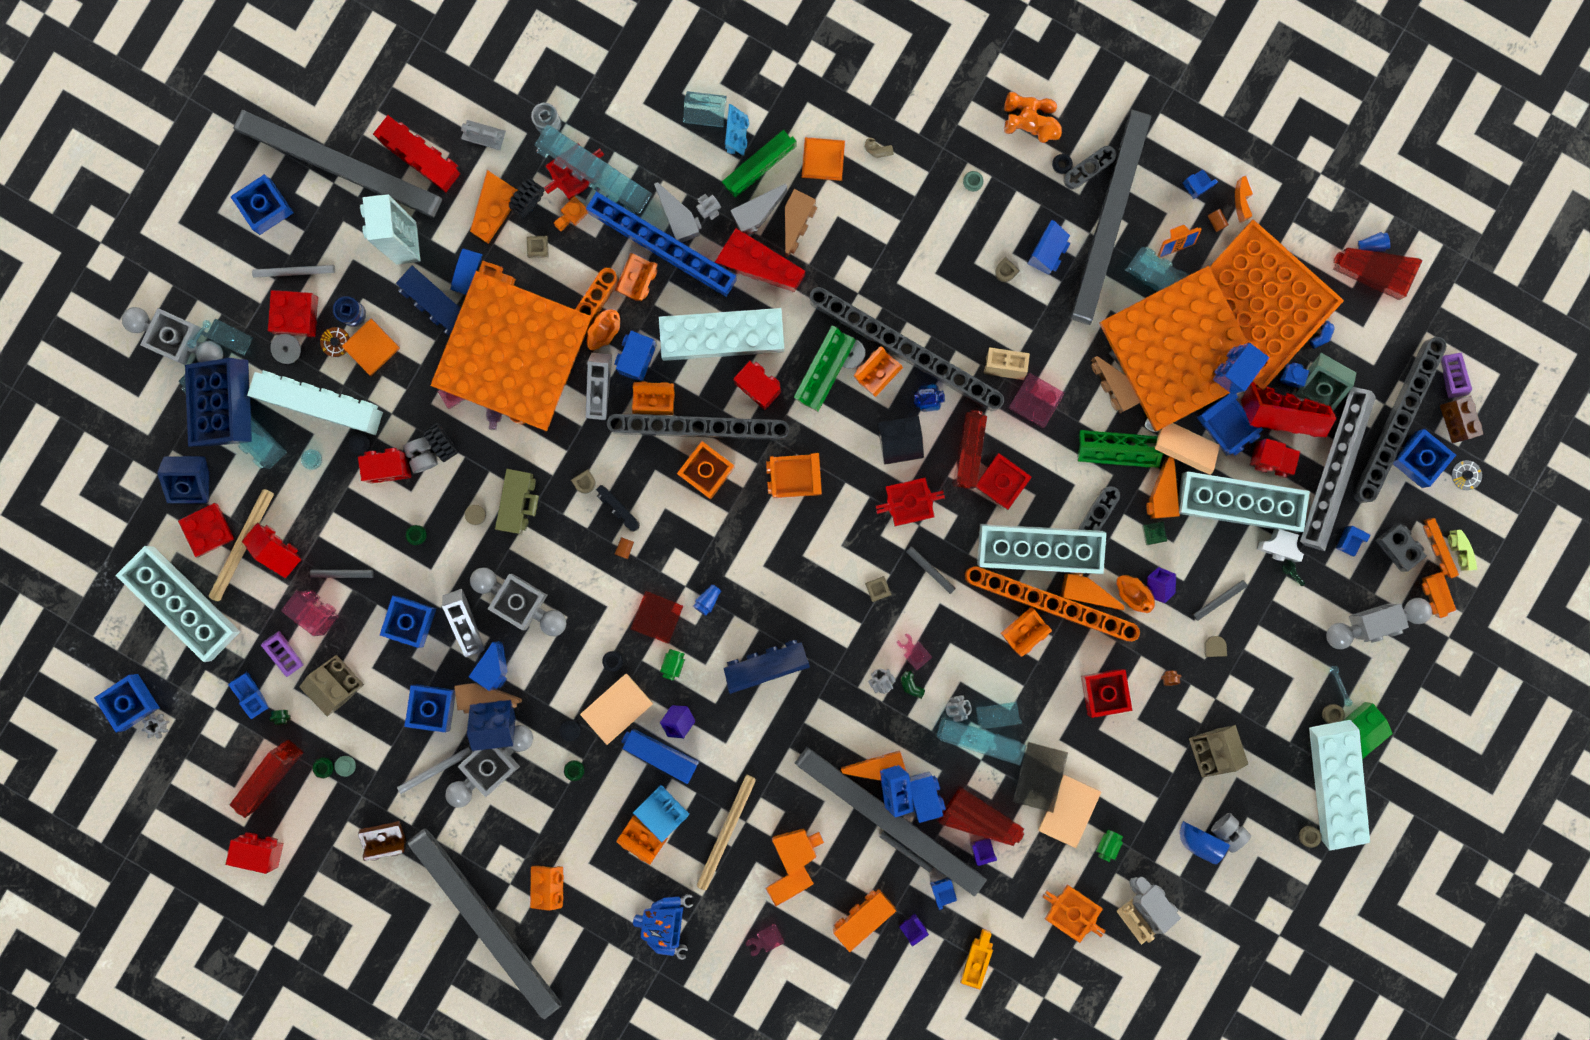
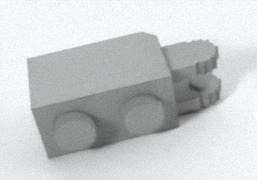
[1129,877,1181,934]

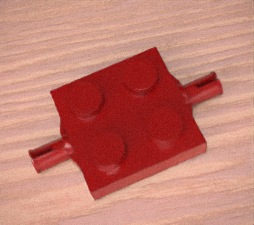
[543,143,605,200]
[875,477,945,527]

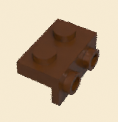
[1440,396,1483,443]
[358,821,406,861]

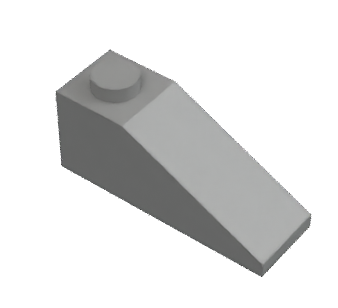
[654,182,702,243]
[731,183,787,236]
[586,353,612,420]
[442,589,484,657]

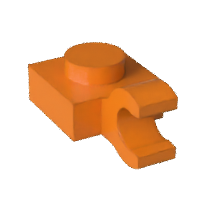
[554,196,588,231]
[479,261,516,286]

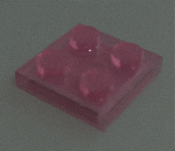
[1008,372,1064,429]

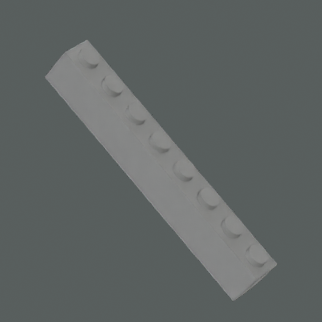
[1300,387,1376,551]

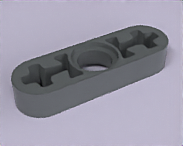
[1064,146,1116,189]
[1078,486,1120,531]

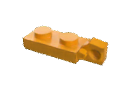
[960,929,993,990]

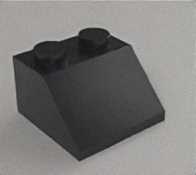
[877,416,924,465]

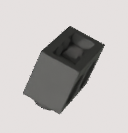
[1375,524,1427,572]

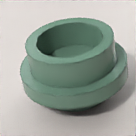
[963,171,984,192]
[335,756,356,777]

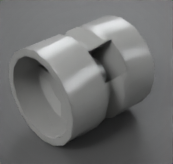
[531,103,561,136]
[403,437,438,473]
[1211,813,1251,853]

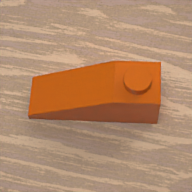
[1147,456,1180,519]
[1060,572,1125,610]
[841,750,906,781]

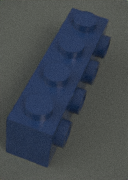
[396,265,461,337]

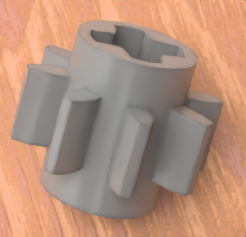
[696,194,721,220]
[868,669,896,694]
[946,696,972,722]
[142,713,169,739]

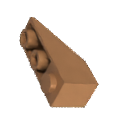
[785,189,818,257]
[1091,356,1140,413]
[455,683,522,714]

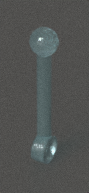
[187,320,211,348]
[1330,666,1353,706]

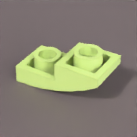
[1448,530,1477,571]

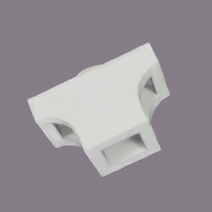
[1257,529,1304,562]

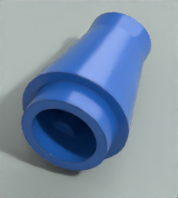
[1358,232,1390,253]
[693,584,721,616]

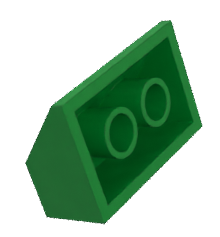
[1343,702,1393,759]

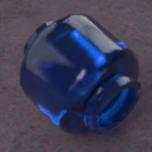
[914,384,945,412]

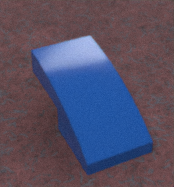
[450,248,483,295]
[228,671,269,719]

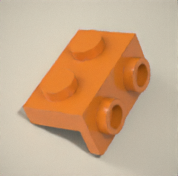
[614,253,657,301]
[854,346,903,397]
[632,381,675,415]
[1421,572,1456,618]
[1000,607,1052,657]
[616,815,668,865]
[530,866,564,911]

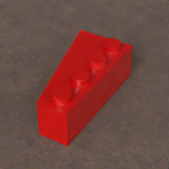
[373,115,460,193]
[714,228,805,292]
[1241,382,1336,438]

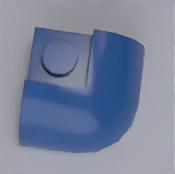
[1179,821,1230,864]

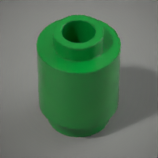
[660,649,685,681]
[1096,830,1123,862]

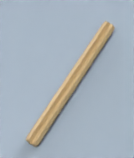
[209,489,274,601]
[697,775,756,891]

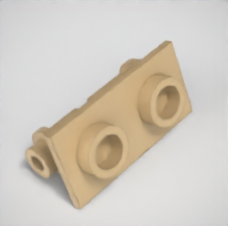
[1117,899,1155,945]

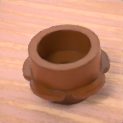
[1161,671,1182,686]

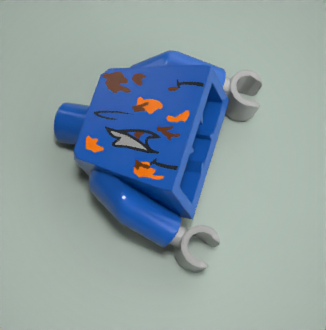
[633,894,693,960]

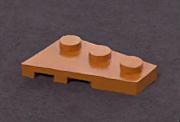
[470,170,517,244]

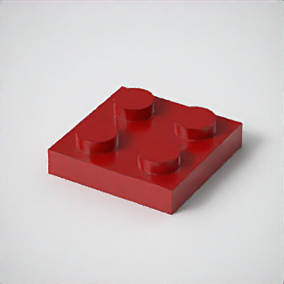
[974,453,1032,510]
[178,503,235,558]

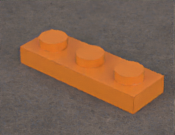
[1423,518,1459,578]

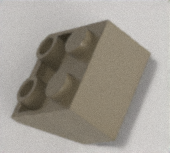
[300,655,364,717]
[1189,725,1248,777]

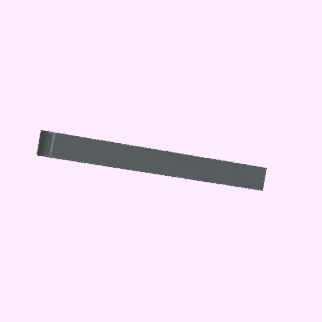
[233,110,443,218]
[1070,110,1151,325]
[810,287,1004,411]
[795,746,987,896]
[408,828,562,1020]

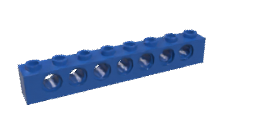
[586,191,737,297]

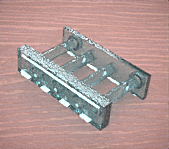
[936,717,1026,765]

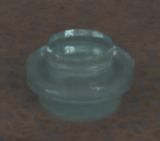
[301,449,322,470]

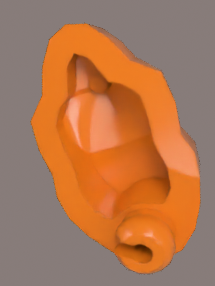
[587,309,620,350]
[1117,575,1155,613]

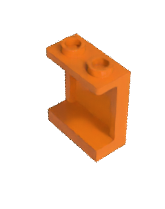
[766,453,822,498]

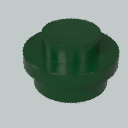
[406,525,427,545]
[269,710,291,725]
[312,758,334,779]
[564,760,585,781]

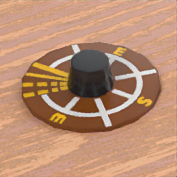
[320,327,350,357]

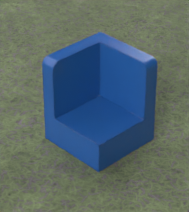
[1183,170,1218,199]
[1336,526,1371,557]
[930,877,957,910]

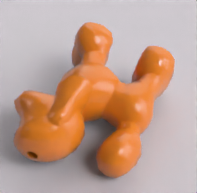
[1004,92,1062,143]

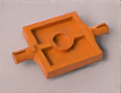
[1042,884,1106,943]

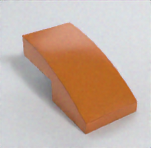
[1235,176,1253,223]
[765,866,814,906]

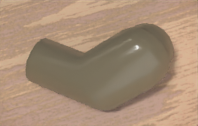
[864,138,894,158]

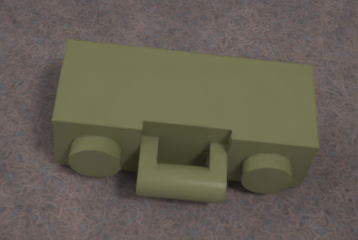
[495,469,539,534]

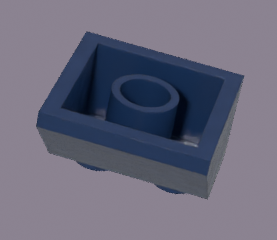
[157,456,209,503]

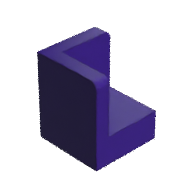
[1147,567,1176,604]
[660,705,695,739]
[970,837,997,866]
[899,914,929,947]

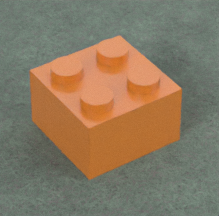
[677,441,735,500]

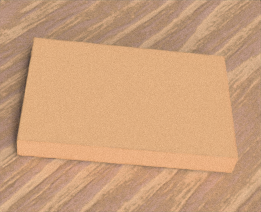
[1155,423,1220,475]
[580,673,654,745]
[1038,774,1101,848]

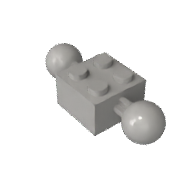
[122,307,223,365]
[470,568,566,636]
[1326,598,1432,649]
[445,725,533,808]

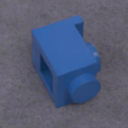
[1278,363,1309,389]

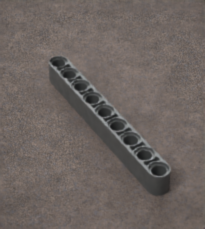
[1353,337,1447,503]
[607,414,789,440]

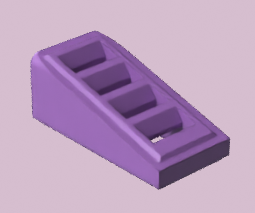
[1441,352,1472,398]
[261,631,304,677]

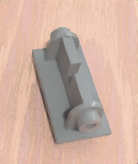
[461,120,506,150]

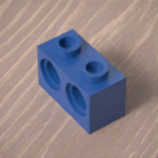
[880,765,914,817]

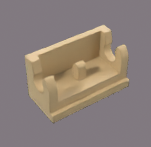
[984,347,1030,380]

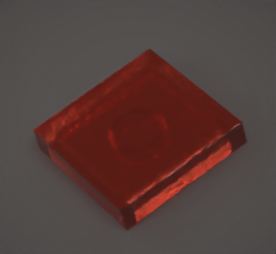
[631,591,684,644]

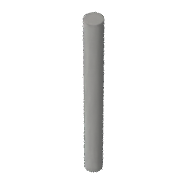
[252,265,335,278]
[397,747,473,794]

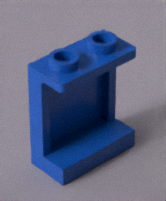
[1197,393,1263,456]

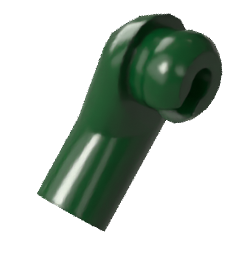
[901,671,925,699]

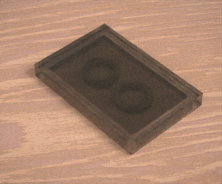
[1013,742,1068,813]

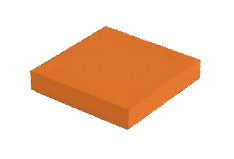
[342,319,400,376]

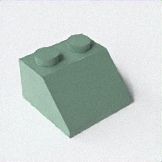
[1295,353,1356,411]

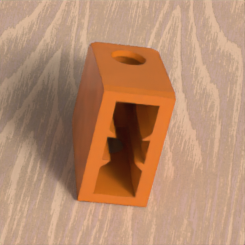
[772,828,824,876]

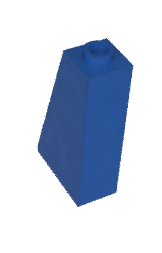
[622,729,699,784]

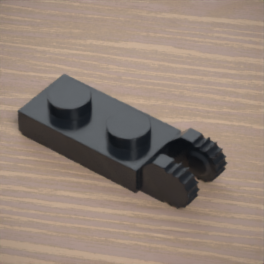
[596,485,640,531]

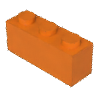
[833,889,896,952]

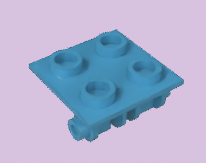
[725,104,749,155]
[633,785,689,842]

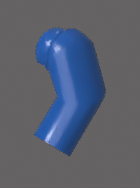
[1309,320,1335,349]

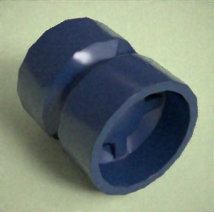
[333,296,366,327]

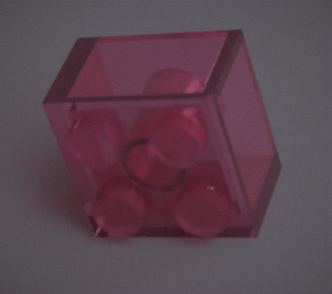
[281,590,339,636]

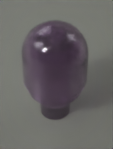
[486,408,503,430]

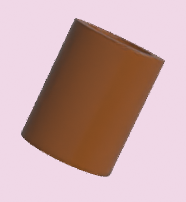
[1208,209,1229,232]
[615,537,634,559]

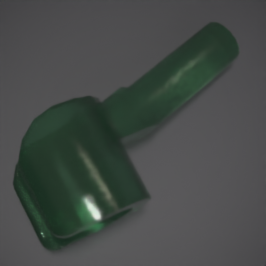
[1282,561,1305,586]

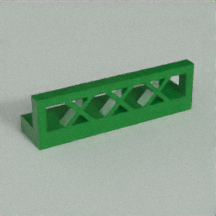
[722,130,797,198]
[794,326,856,412]
[1077,430,1163,468]

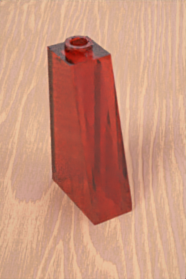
[1333,248,1423,300]
[952,410,987,489]
[229,739,304,818]
[938,786,1025,846]

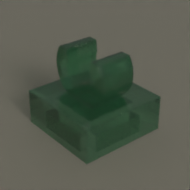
[1142,522,1167,545]

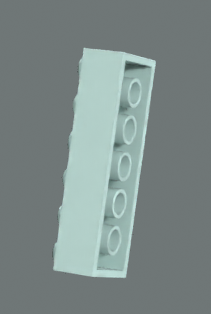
[360,194,421,265]
[659,308,784,361]
[247,370,383,435]
[1178,472,1310,533]
[977,524,1106,574]
[116,546,240,662]
[1309,720,1370,850]

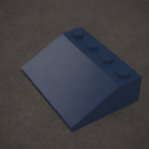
[185,358,252,447]
[724,639,810,694]

